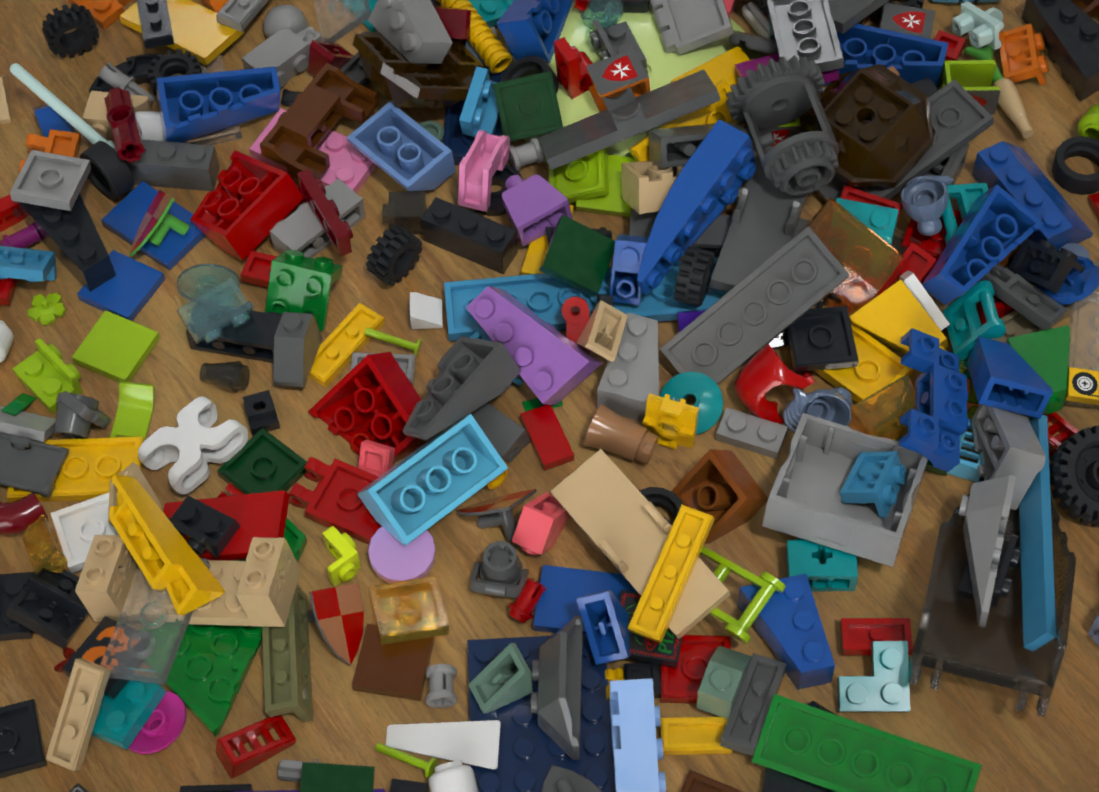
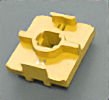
[643,393,699,450]

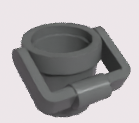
[55,391,112,439]
[470,541,529,598]

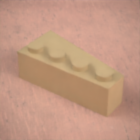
[621,161,747,214]

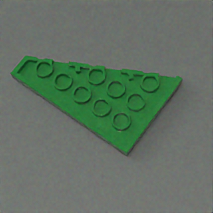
[140,518,307,737]

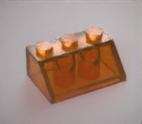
[800,197,904,311]

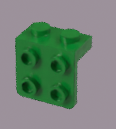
[265,250,343,332]

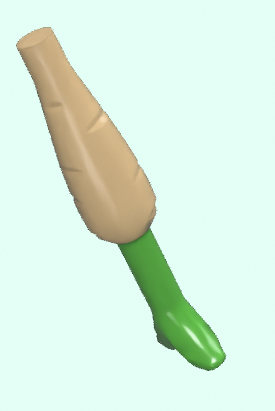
[964,45,1034,138]

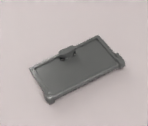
[0,433,70,498]

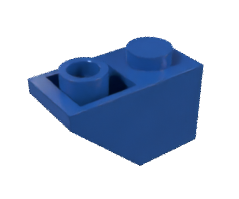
[610,234,649,305]

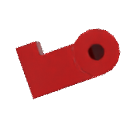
[561,296,590,355]

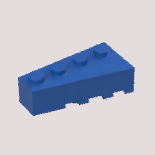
[825,24,949,87]
[157,66,281,143]

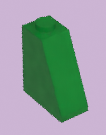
[1006,325,1070,414]

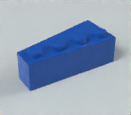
[496,0,574,63]
[922,184,1044,305]

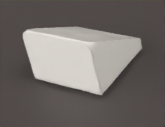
[410,292,443,329]

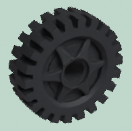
[1049,425,1099,527]

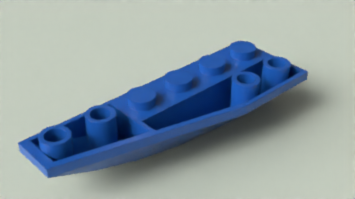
[637,119,757,296]

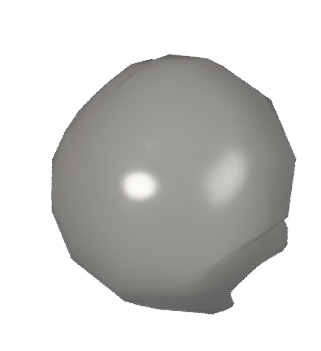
[262,4,309,38]

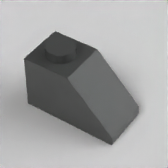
[273,312,322,387]

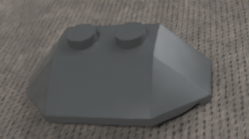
[531,616,583,760]

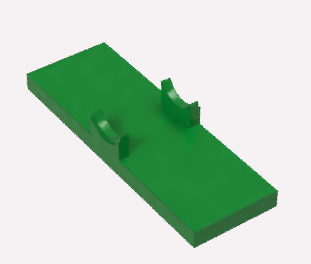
[751,694,982,792]

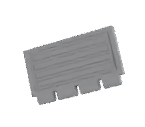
[649,0,734,55]

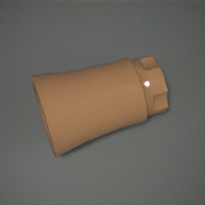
[584,404,659,464]

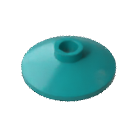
[660,372,723,435]

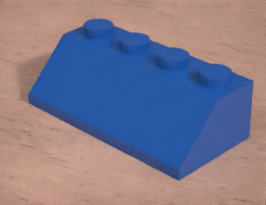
[972,141,1093,252]

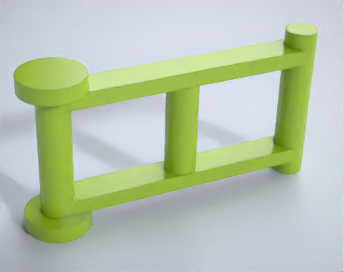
[700,546,786,644]

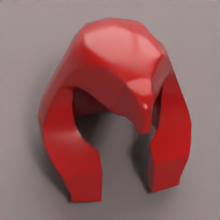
[734,344,815,424]

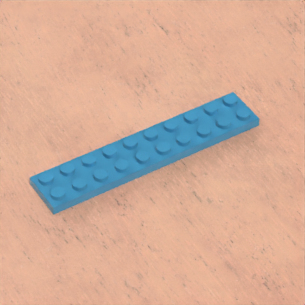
[444,257,728,341]

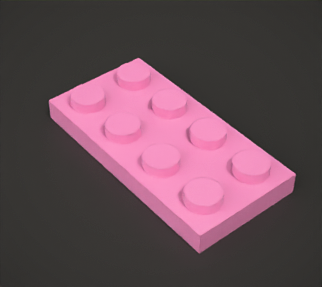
[249,108,377,193]

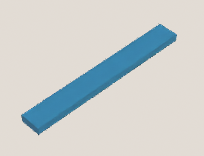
[1019,414,1057,652]

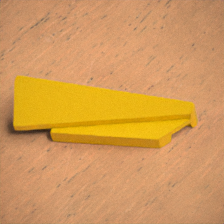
[109,474,225,615]

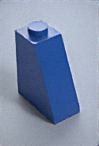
[967,336,1053,419]

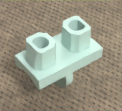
[952,1,1004,50]

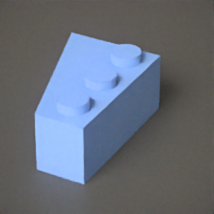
[610,679,666,792]

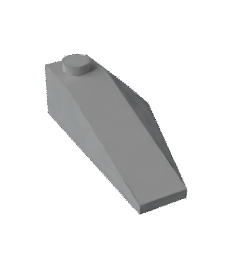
[959,475,1017,627]

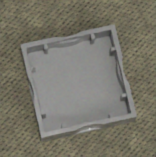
[762,413,928,567]

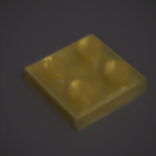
[369,576,449,645]

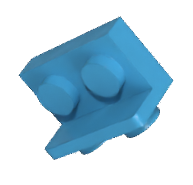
[459,66,499,137]
[0,246,57,282]
[840,451,907,518]

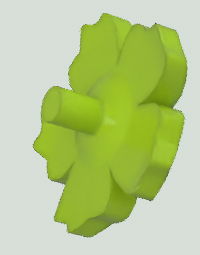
[27,292,66,325]

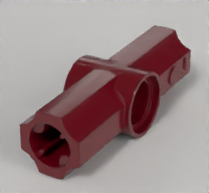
[104,87,145,163]

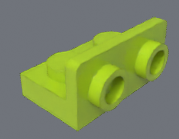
[12,337,83,414]

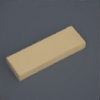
[45,658,111,772]

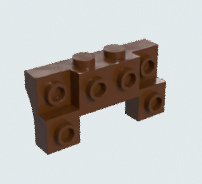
[260,63,379,179]

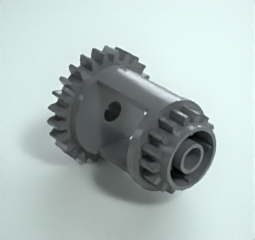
[726,55,839,195]

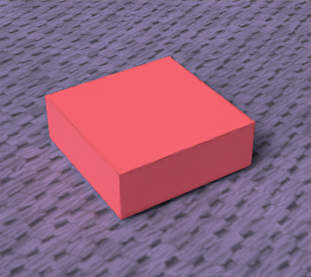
[358,439,395,477]

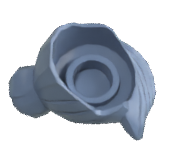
[901,175,954,236]
[782,387,852,433]

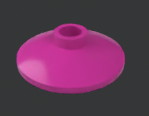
[128,691,187,754]

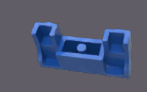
[899,328,969,472]

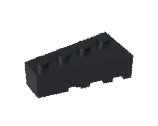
[1022,0,1099,102]
[18,193,116,292]

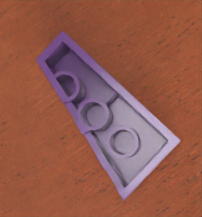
[466,286,602,405]

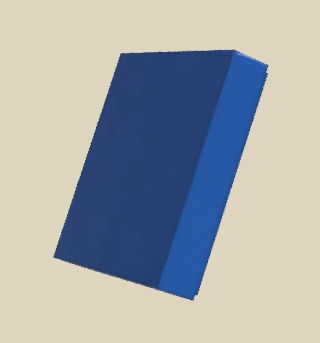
[77,250,165,321]

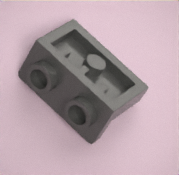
[589,19,647,68]

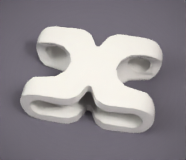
[138,396,248,495]

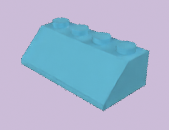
[357,414,508,546]

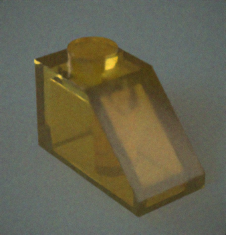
[851,374,915,441]

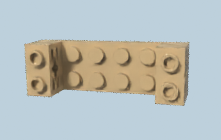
[75,535,301,627]

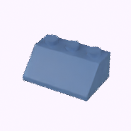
[347,102,456,191]

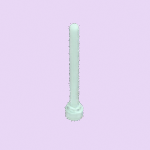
[10,63,117,152]

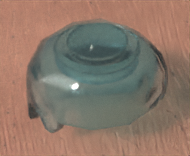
[580,0,624,30]

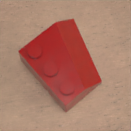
[190,150,304,261]
[308,352,438,464]

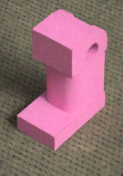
[458,130,510,212]

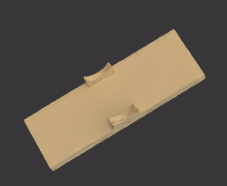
[550,449,731,639]

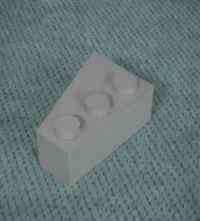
[368,0,453,64]
[597,312,659,422]
[971,404,1046,510]

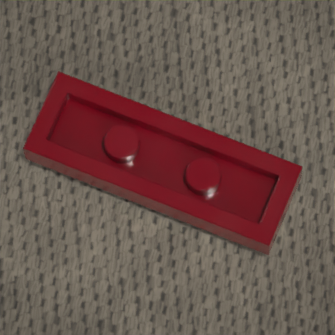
[297,169,353,257]

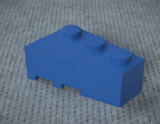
[737,574,835,690]

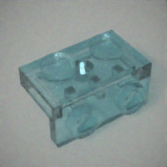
[176,278,254,344]

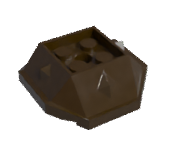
[353,32,484,110]
[799,64,933,188]

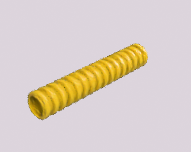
[437,0,512,73]

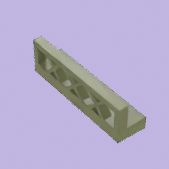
[262,585,313,723]

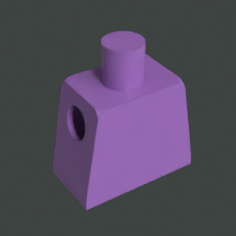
[501,175,573,247]

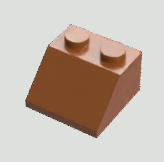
[671,449,768,544]

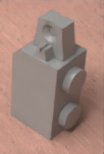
[242,26,322,88]

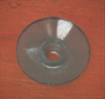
[177,264,240,304]

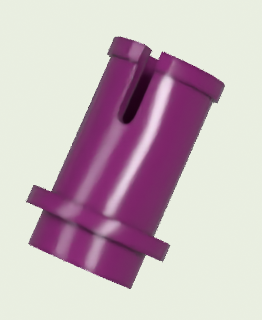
[0,224,41,248]

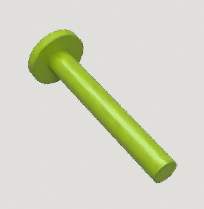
[364,327,422,357]
[375,742,438,778]

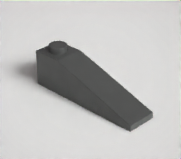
[402,336,521,440]

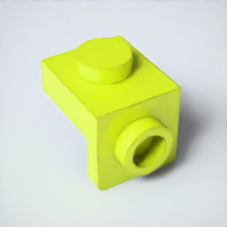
[322,526,361,586]

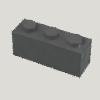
[649,122,748,168]
[124,140,220,191]

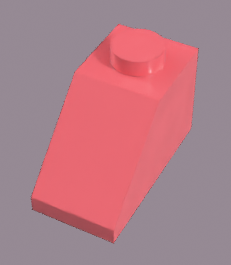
[512,492,570,555]

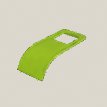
[110,381,155,441]

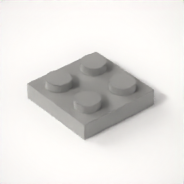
[10,150,91,211]

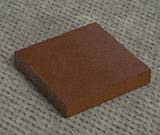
[352,624,435,701]

